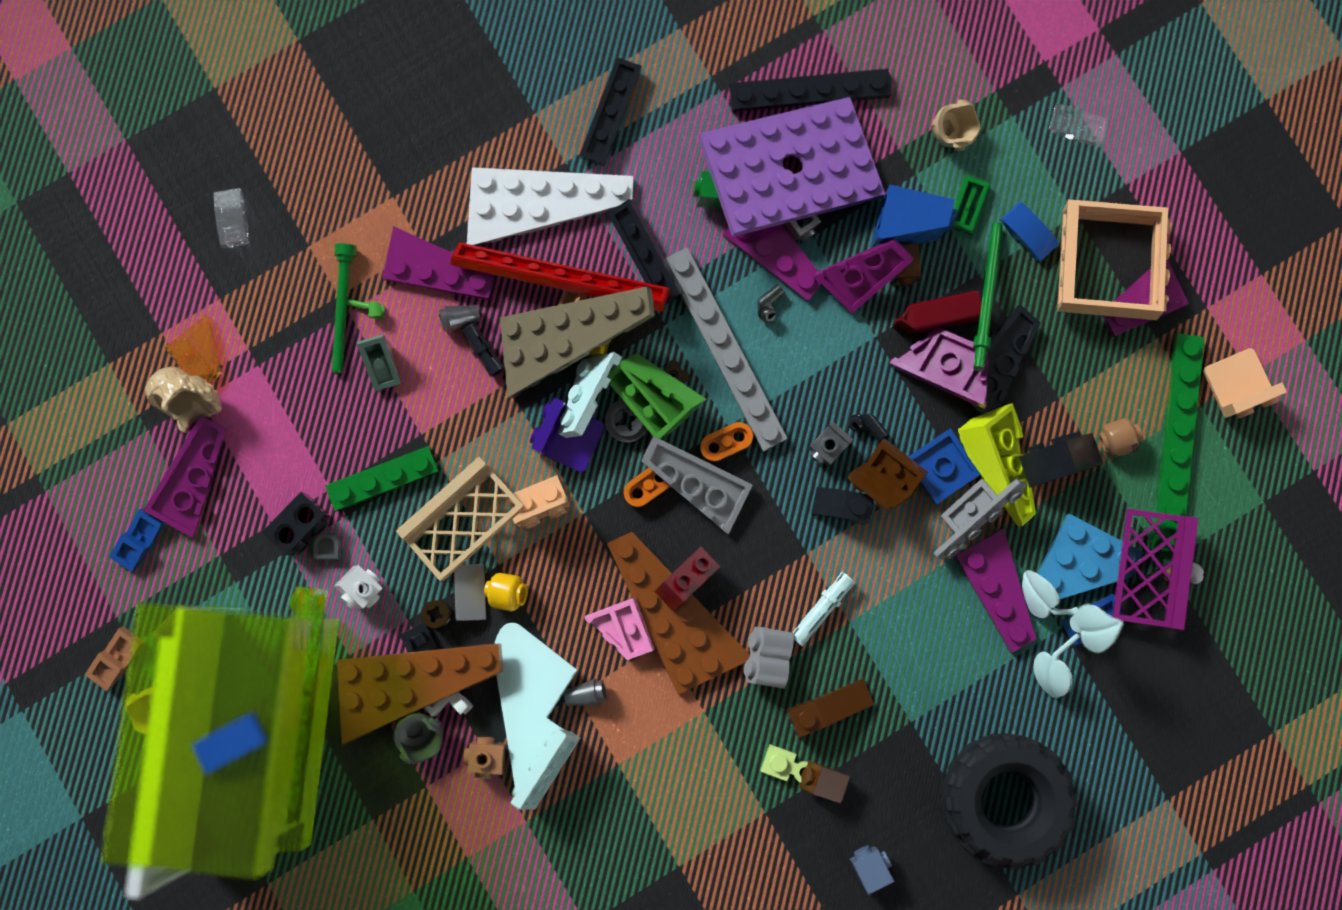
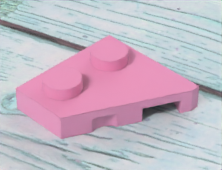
[584,597,655,660]

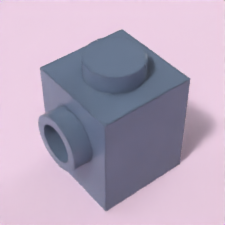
[850,845,894,895]

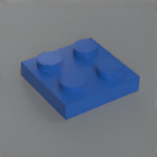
[908,428,981,505]

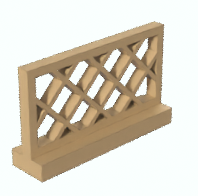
[396,457,525,582]

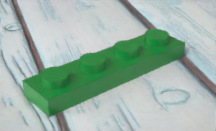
[325,446,439,512]

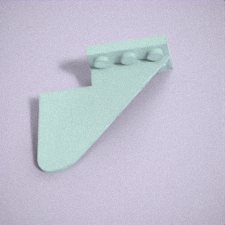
[495,623,580,810]

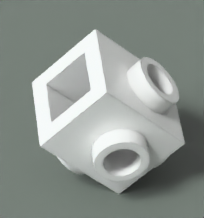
[334,565,382,609]

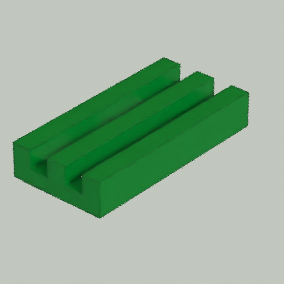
[950,175,991,235]

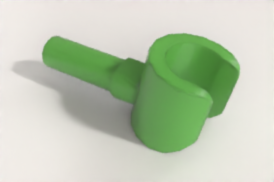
[347,299,385,319]

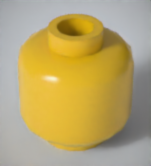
[484,573,528,611]

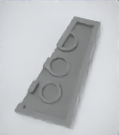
[641,436,752,534]

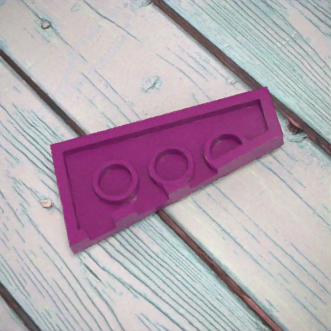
[723,224,822,302]
[382,226,495,300]
[143,415,227,538]
[954,529,1036,653]

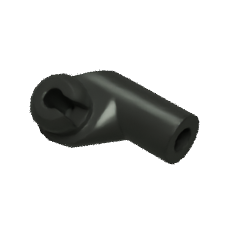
[758,284,785,323]

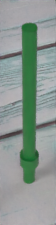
[973,223,1003,371]

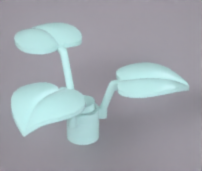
[1022,570,1123,698]

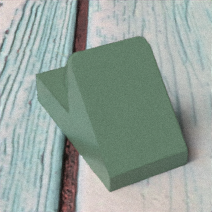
[357,334,401,391]

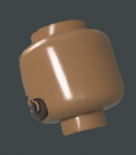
[1099,418,1143,458]

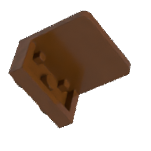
[848,439,929,511]

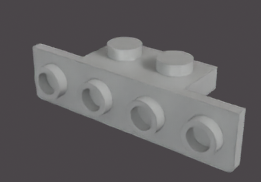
[933,479,1027,559]

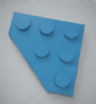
[1037,514,1144,599]

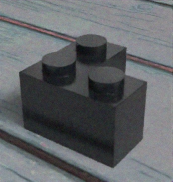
[1019,431,1103,488]

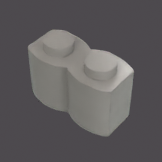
[744,627,794,689]

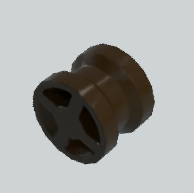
[421,600,452,628]

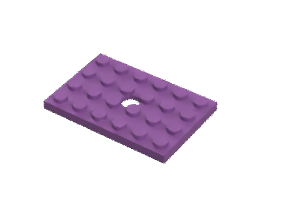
[698,97,885,237]

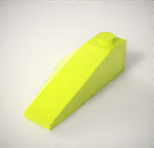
[958,403,1036,527]

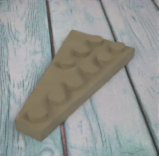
[500,287,655,399]

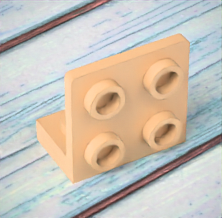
[508,475,570,529]

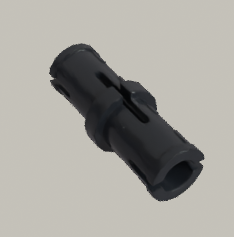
[460,323,505,377]

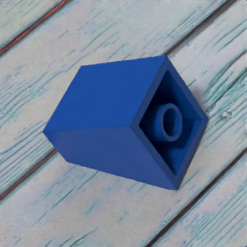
[871,185,957,248]

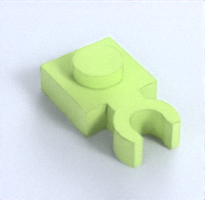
[760,744,808,783]

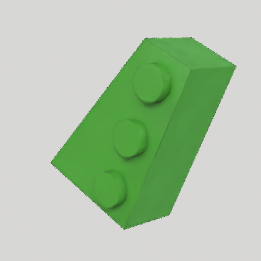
[607,353,707,439]

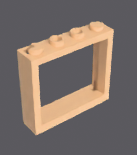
[1057,200,1172,320]

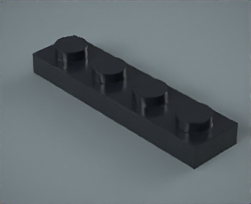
[579,57,642,167]
[608,199,684,305]

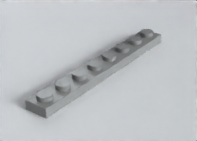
[665,248,788,452]

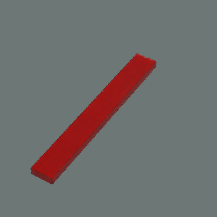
[450,243,670,312]

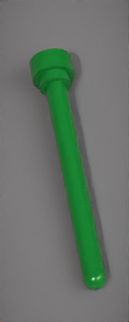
[332,243,357,375]

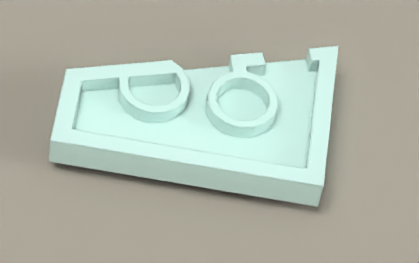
[558,352,622,438]

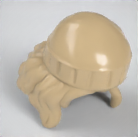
[145,367,222,433]

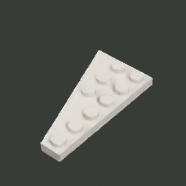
[467,168,634,246]

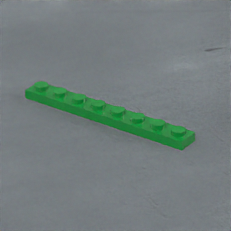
[1151,333,1205,553]

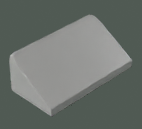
[454,564,486,621]

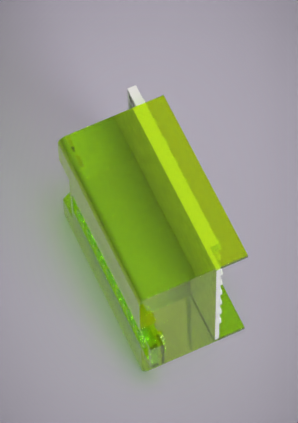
[102,587,339,898]

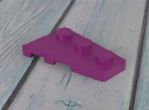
[814,238,913,313]
[1102,260,1189,337]

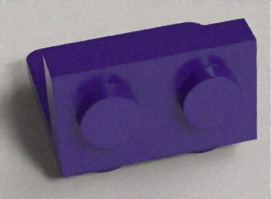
[529,398,605,472]

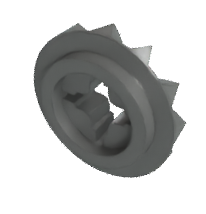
[605,400,647,443]

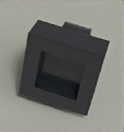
[400,623,438,653]

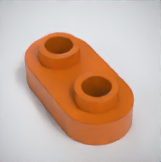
[700,422,753,462]
[624,468,670,507]

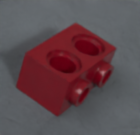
[654,547,720,612]

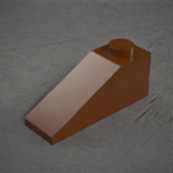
[786,678,874,738]

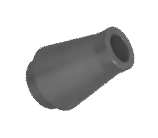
[438,305,480,333]
[564,679,607,706]

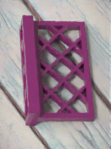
[1112,508,1198,630]

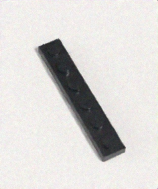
[729,68,892,112]

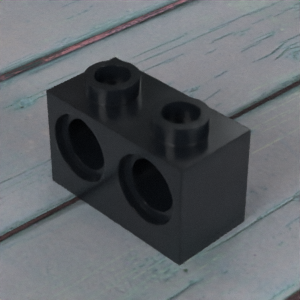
[262,492,330,556]

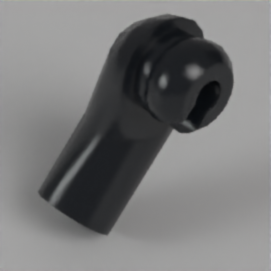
[848,414,889,442]

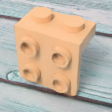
[1203,348,1287,419]

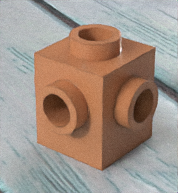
[464,737,507,779]

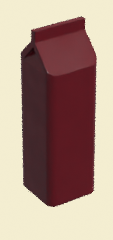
[892,290,982,335]

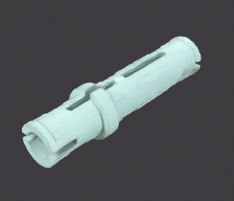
[792,572,856,647]

